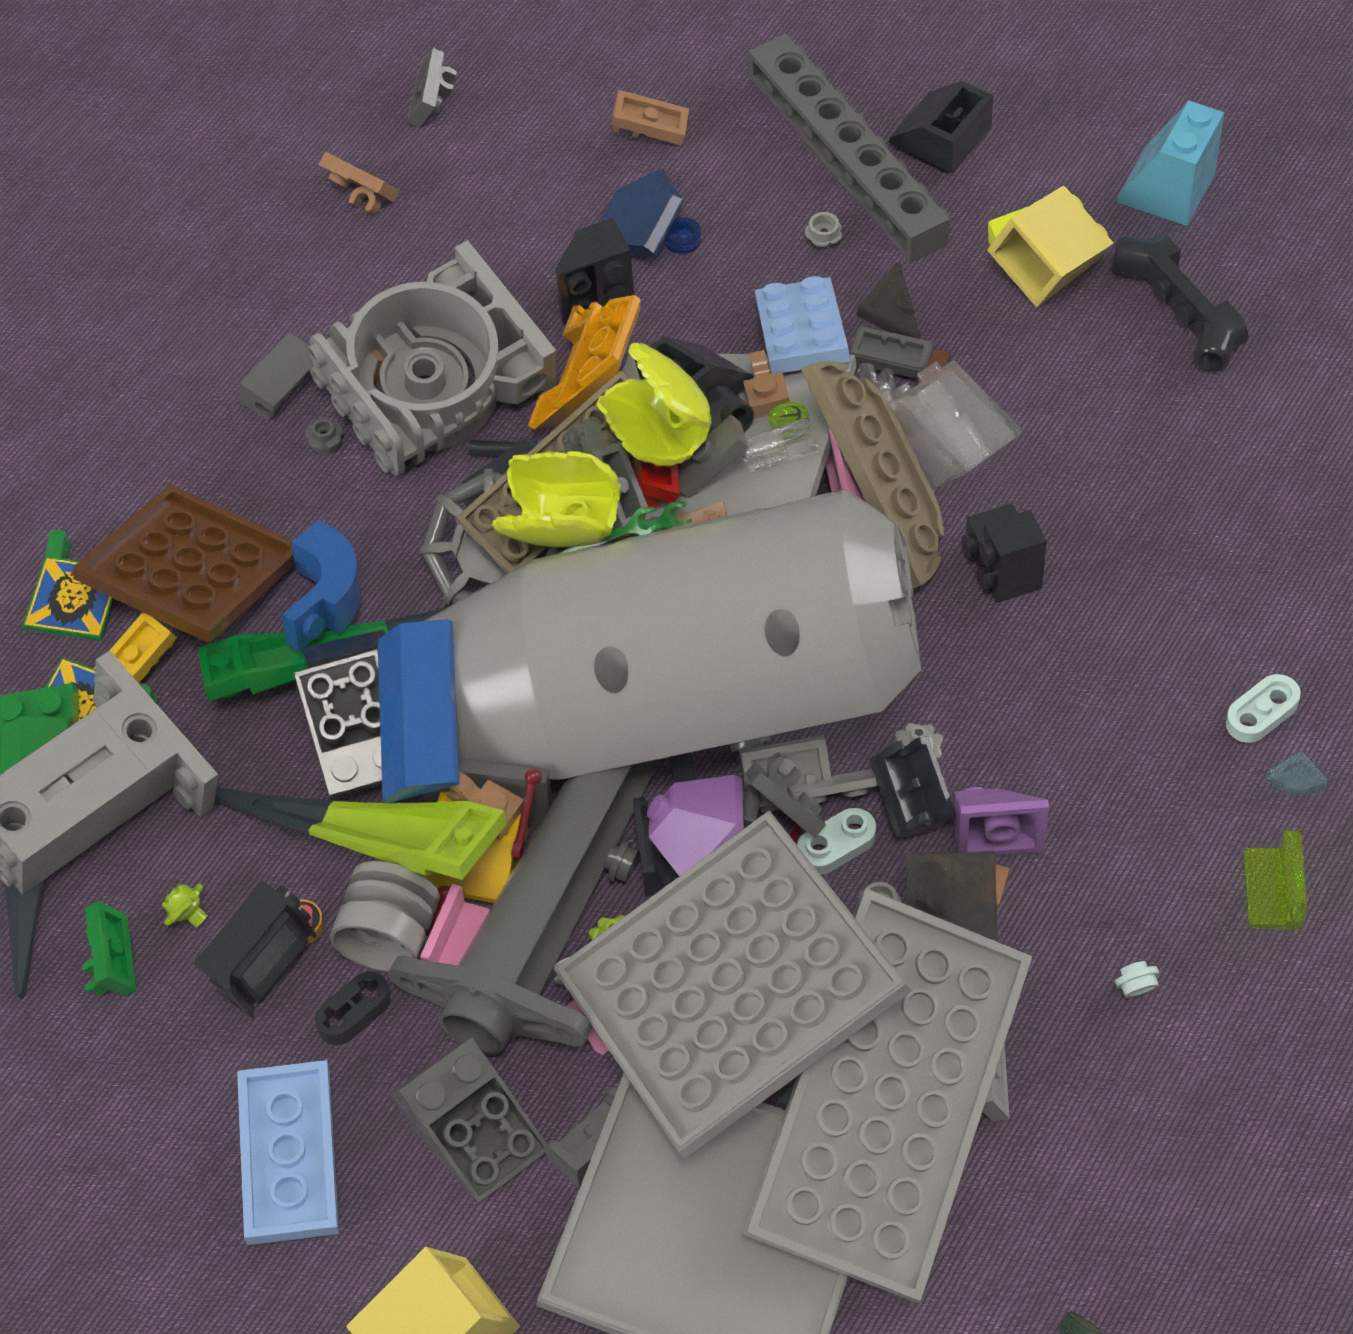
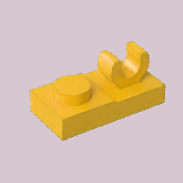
[93,612,177,683]

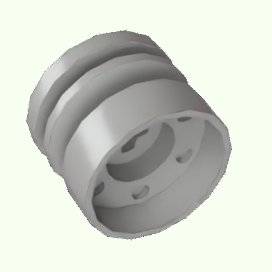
[329,861,440,973]

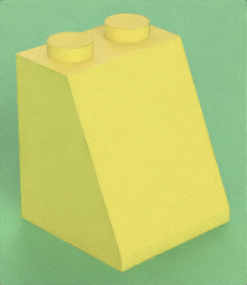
[987,185,1114,308]
[346,1247,520,1334]

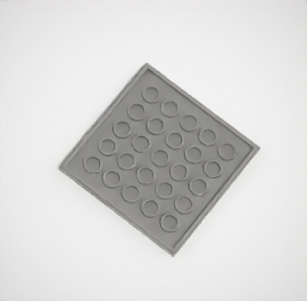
[554,811,911,1159]

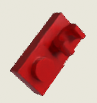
[633,457,680,509]

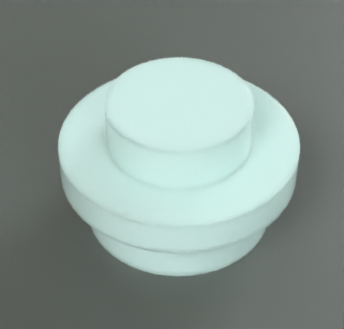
[1115,961,1160,998]

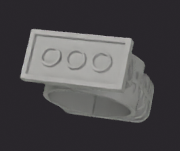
[307,240,556,476]

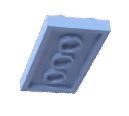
[755,276,850,374]
[237,1060,339,1245]

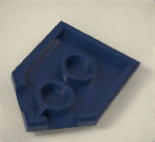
[598,169,684,257]

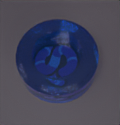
[664,217,701,254]

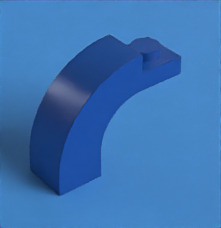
[282,520,361,651]

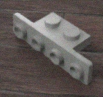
[739,735,878,812]

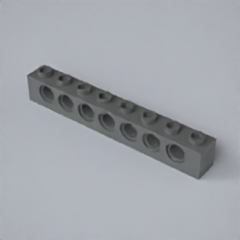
[749,34,951,263]

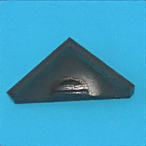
[857,262,921,339]

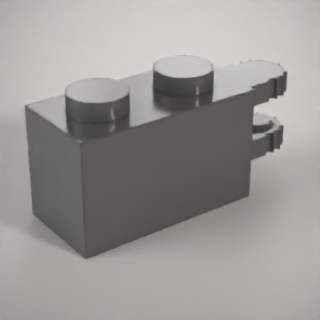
[561,419,653,530]

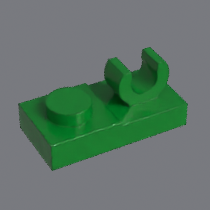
[82,901,136,996]

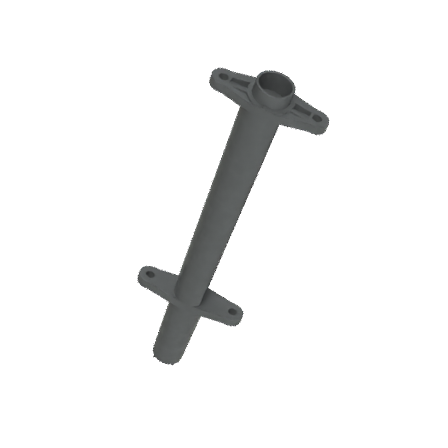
[388,758,661,1055]

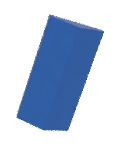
[377,619,459,803]

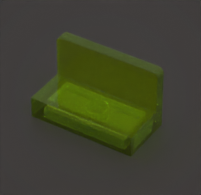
[1243,830,1307,929]

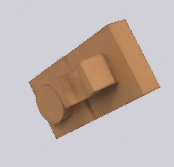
[611,89,689,145]
[318,151,399,215]

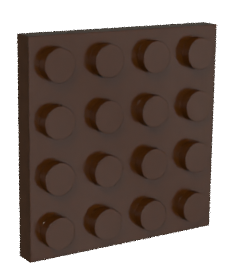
[73,484,295,643]

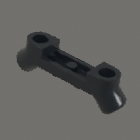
[1112,233,1248,372]

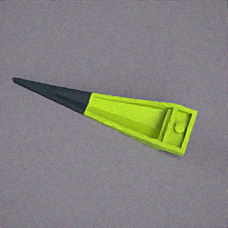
[215,787,507,880]

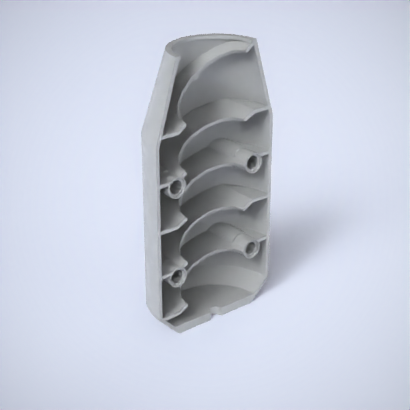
[425,489,921,779]

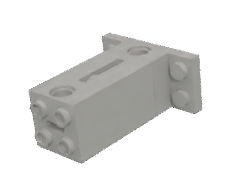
[0,650,218,895]

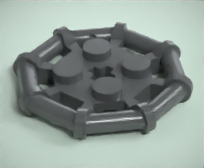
[419,468,567,606]

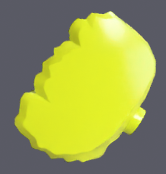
[596,343,711,467]
[492,451,621,547]

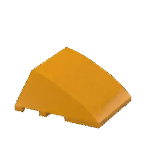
[528,295,641,430]

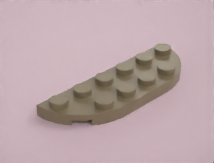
[801,361,944,589]

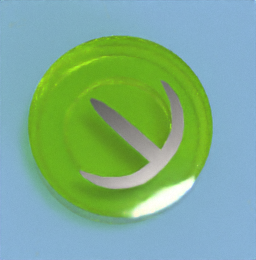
[768,402,811,440]

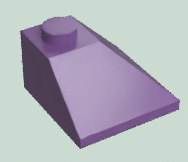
[647,775,744,876]
[953,787,1049,858]

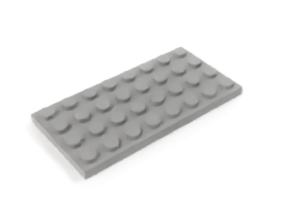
[743,888,1032,1303]

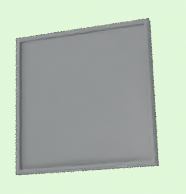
[536,1073,848,1334]

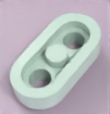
[1226,674,1301,743]
[797,808,876,875]

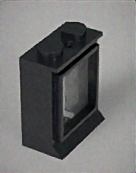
[193,881,317,1020]

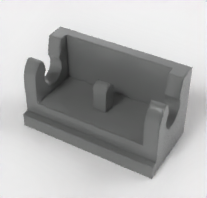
[239,332,313,420]
[544,1086,618,1189]

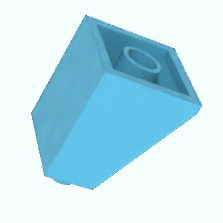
[1117,100,1224,226]

